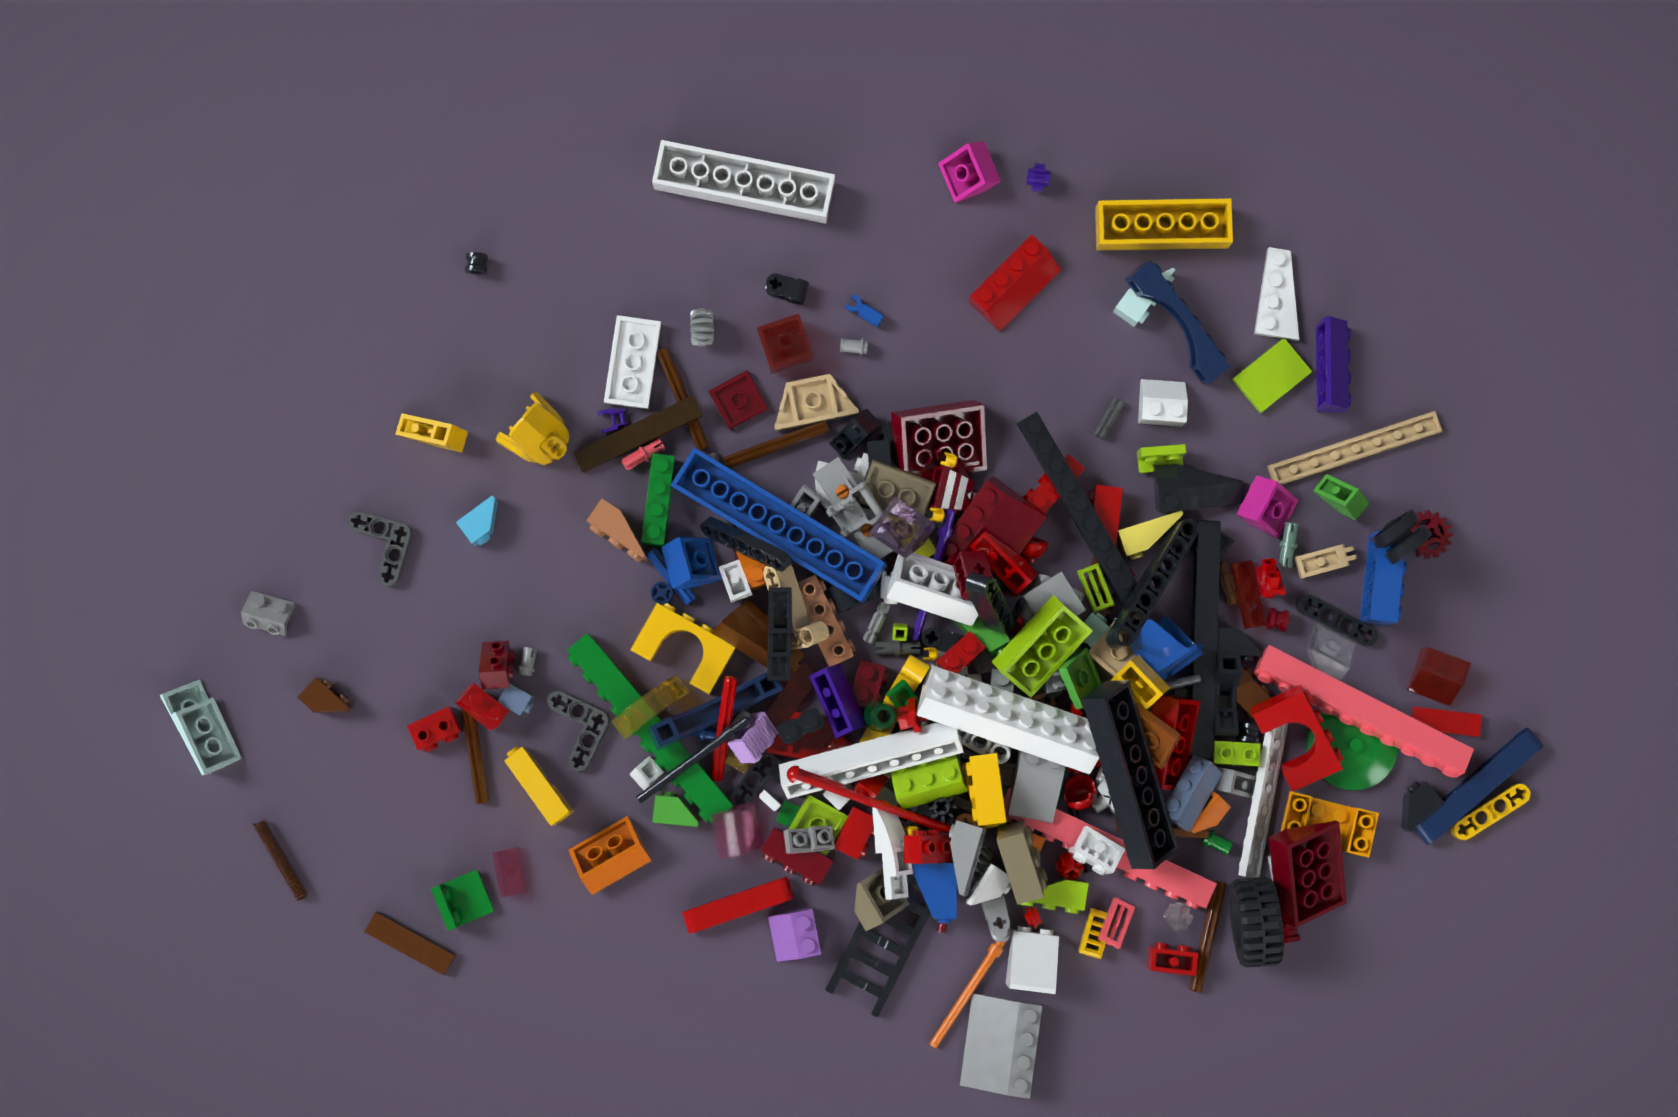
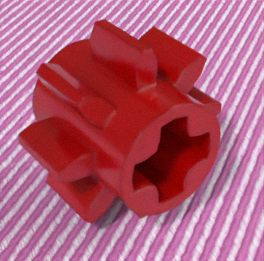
[1054,852,1084,880]

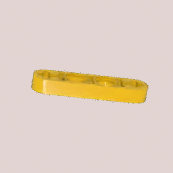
[1451,784,1530,840]

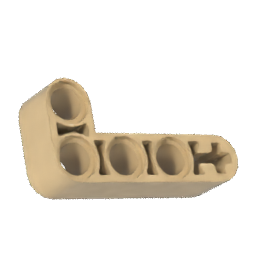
[763,564,829,650]

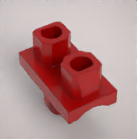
[1255,558,1286,598]
[897,697,930,733]

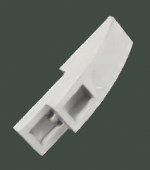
[872,807,913,900]

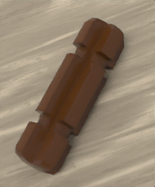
[1219,561,1241,605]

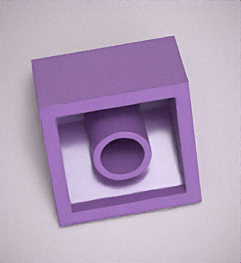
[768,907,822,962]

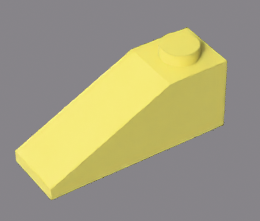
[1117,511,1183,560]

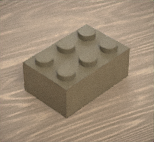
[997,820,1048,905]

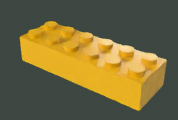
[1095,198,1233,251]

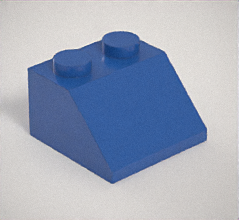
[661,537,722,589]

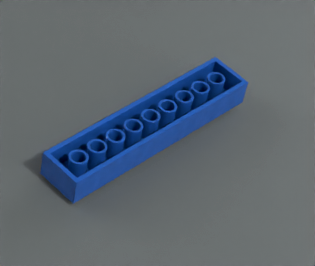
[670,447,887,604]

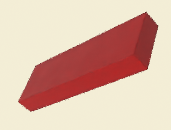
[1412,707,1482,737]

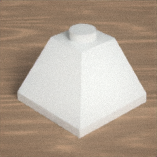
[964,863,1011,906]

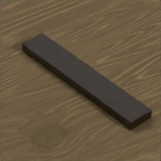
[573,395,704,473]

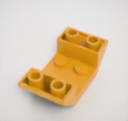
[1280,791,1379,858]

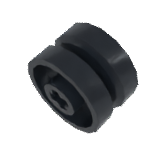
[1371,509,1432,565]

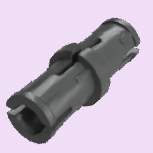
[875,640,920,657]

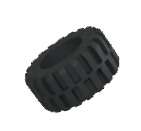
[1229,877,1284,968]

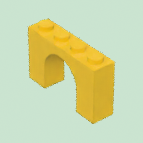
[630,603,736,695]

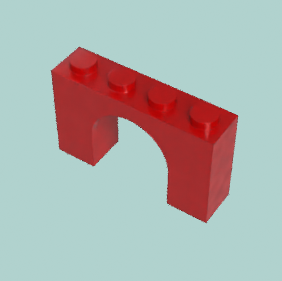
[1251,684,1344,792]

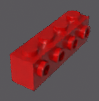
[1023,454,1085,513]

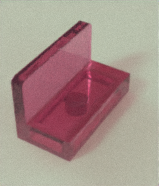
[493,847,527,898]

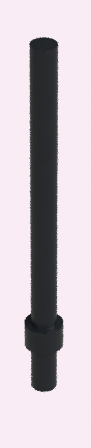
[636,716,751,803]

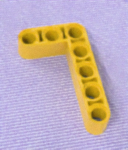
[859,654,930,743]

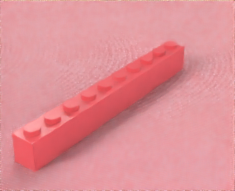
[1253,645,1474,778]
[1003,787,1217,910]

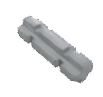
[863,601,890,644]

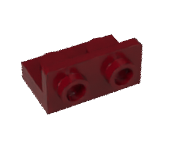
[852,660,889,708]

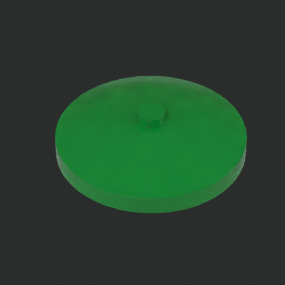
[1306,712,1398,790]

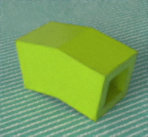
[892,623,908,641]

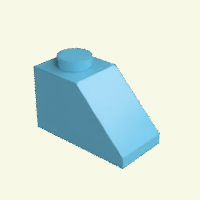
[456,496,498,546]

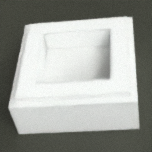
[759,790,781,811]

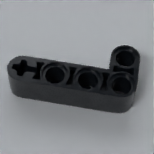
[965,572,1024,635]

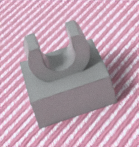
[1042,667,1067,694]

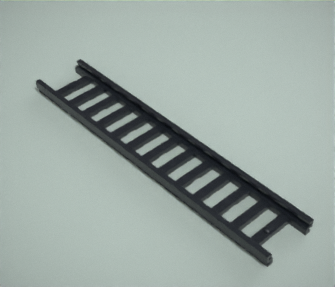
[825,730,1013,1017]

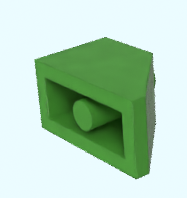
[1313,474,1369,521]
[652,791,699,827]

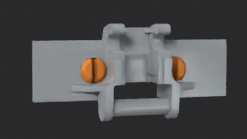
[813,457,898,559]

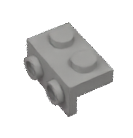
[241,591,295,636]

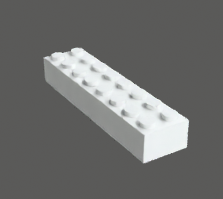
[652,140,835,224]
[917,665,1099,774]

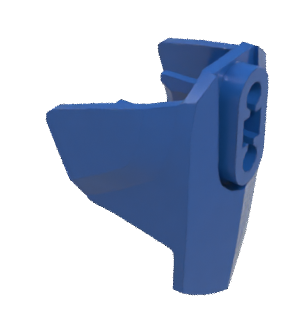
[1132,616,1204,680]

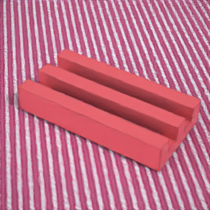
[1098,897,1136,949]

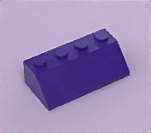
[1316,316,1352,413]

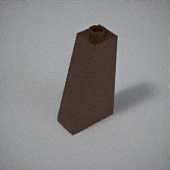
[713,598,805,675]

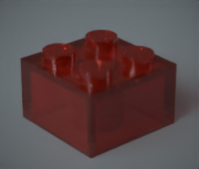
[756,314,813,374]

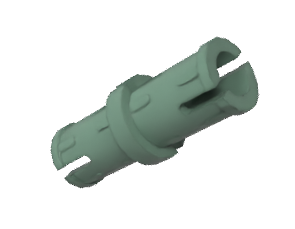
[1278,522,1299,568]

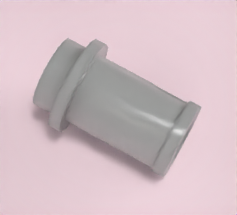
[840,338,868,356]
[517,647,538,676]

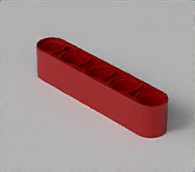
[682,876,794,934]

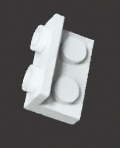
[1068,826,1125,875]

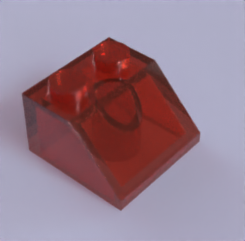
[1407,647,1471,706]

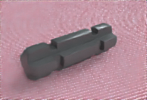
[1094,398,1124,439]

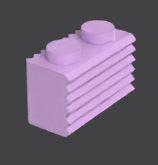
[727,712,779,763]

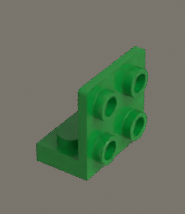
[431,870,494,931]

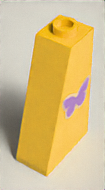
[504,746,574,826]

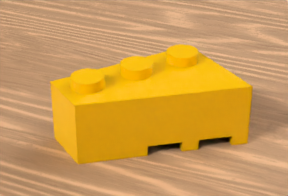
[966,753,1007,828]

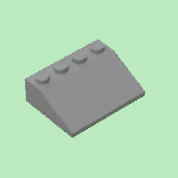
[960,993,1042,1099]

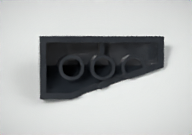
[1153,464,1244,513]

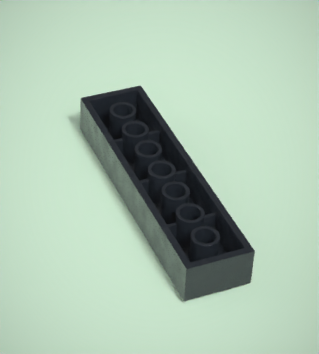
[1082,680,1178,870]

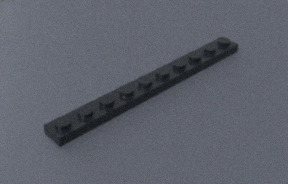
[1016,412,1144,618]

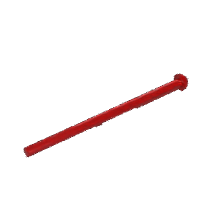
[787,766,951,834]

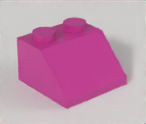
[938,142,1001,203]
[1237,475,1299,539]

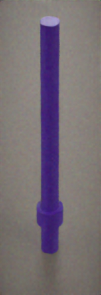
[911,509,956,641]

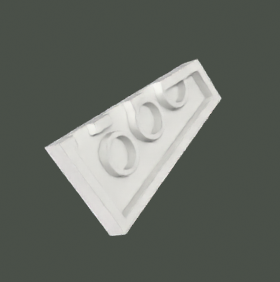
[1254,247,1299,342]

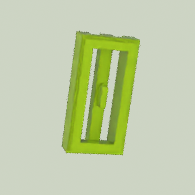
[1077,563,1115,613]

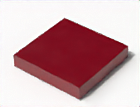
[708,370,769,430]

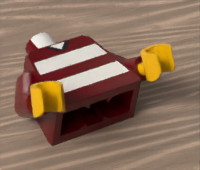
[927,452,978,522]

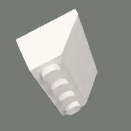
[886,549,978,626]

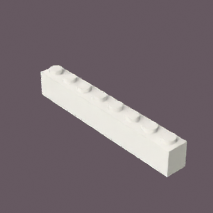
[779,722,963,799]

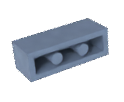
[1165,755,1223,832]

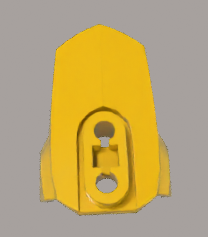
[496,392,570,465]

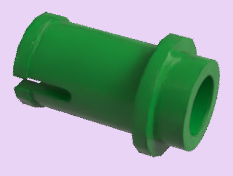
[1201,830,1232,855]

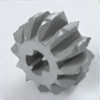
[690,308,714,346]

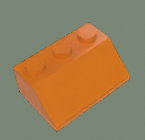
[569,816,651,895]

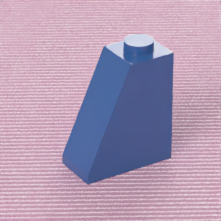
[912,862,957,923]

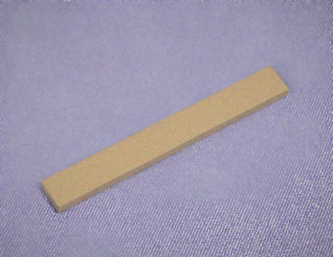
[1267,411,1443,485]

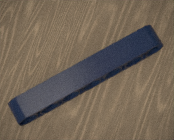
[1414,727,1543,845]

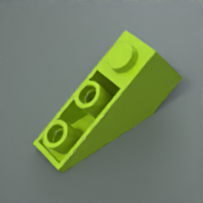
[1020,879,1089,914]

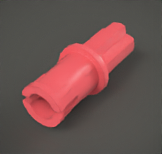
[621,438,665,470]

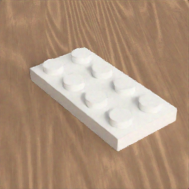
[604,315,661,410]

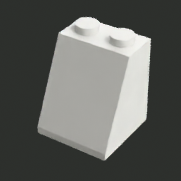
[1005,926,1059,994]

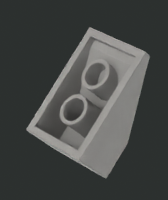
[1007,750,1065,823]

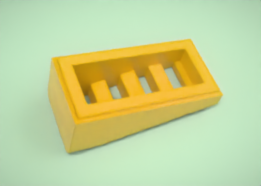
[1078,908,1109,959]

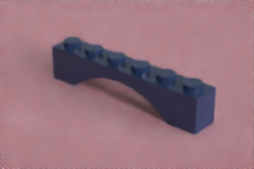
[1124,260,1230,384]
[648,672,783,751]

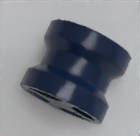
[650,582,674,605]

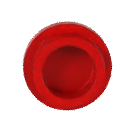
[1023,907,1042,929]

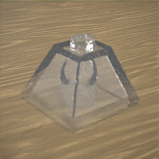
[1307,622,1356,681]

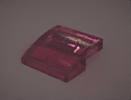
[711,803,763,860]

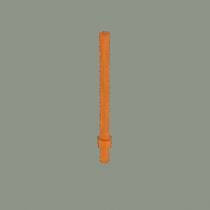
[929,933,1012,1049]

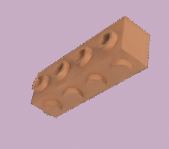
[798,575,856,667]

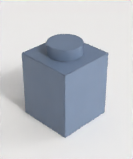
[498,683,535,716]

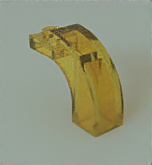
[611,675,689,739]

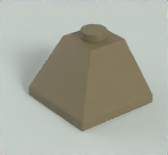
[854,867,910,931]

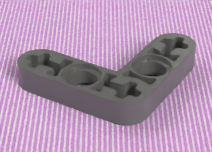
[347,511,412,587]
[547,691,609,772]

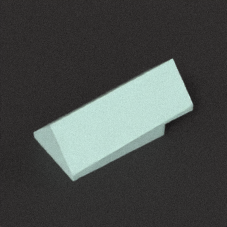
[160,679,242,775]

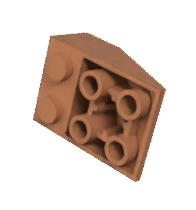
[586,498,648,563]

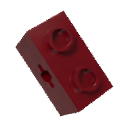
[952,550,993,601]

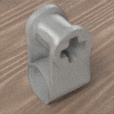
[981,895,1011,942]

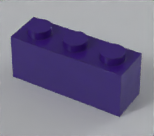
[809,664,867,738]

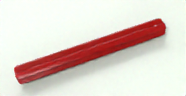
[710,676,738,781]

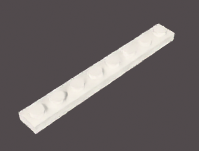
[1238,723,1288,878]

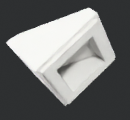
[630,756,665,790]

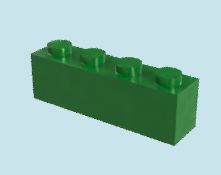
[641,453,676,547]

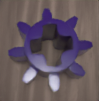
[1026,163,1051,192]

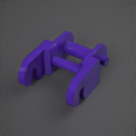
[597,407,629,434]

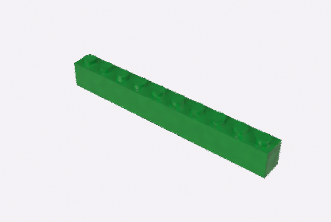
[566,633,734,824]

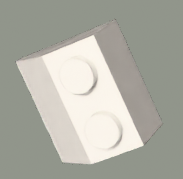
[1138,379,1188,427]

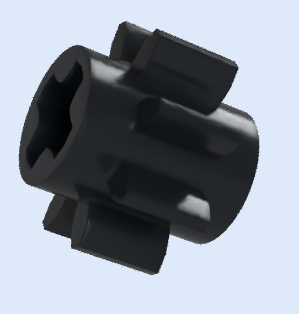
[929,797,959,824]

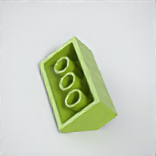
[992,595,1093,697]

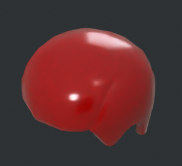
[1063,774,1098,810]

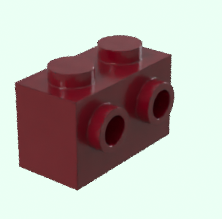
[479,640,515,689]

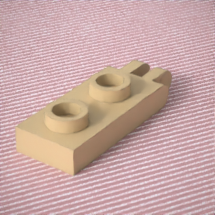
[1294,544,1358,579]

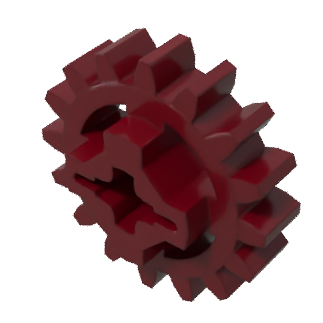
[1410,510,1453,559]

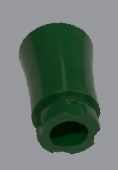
[863,700,896,732]

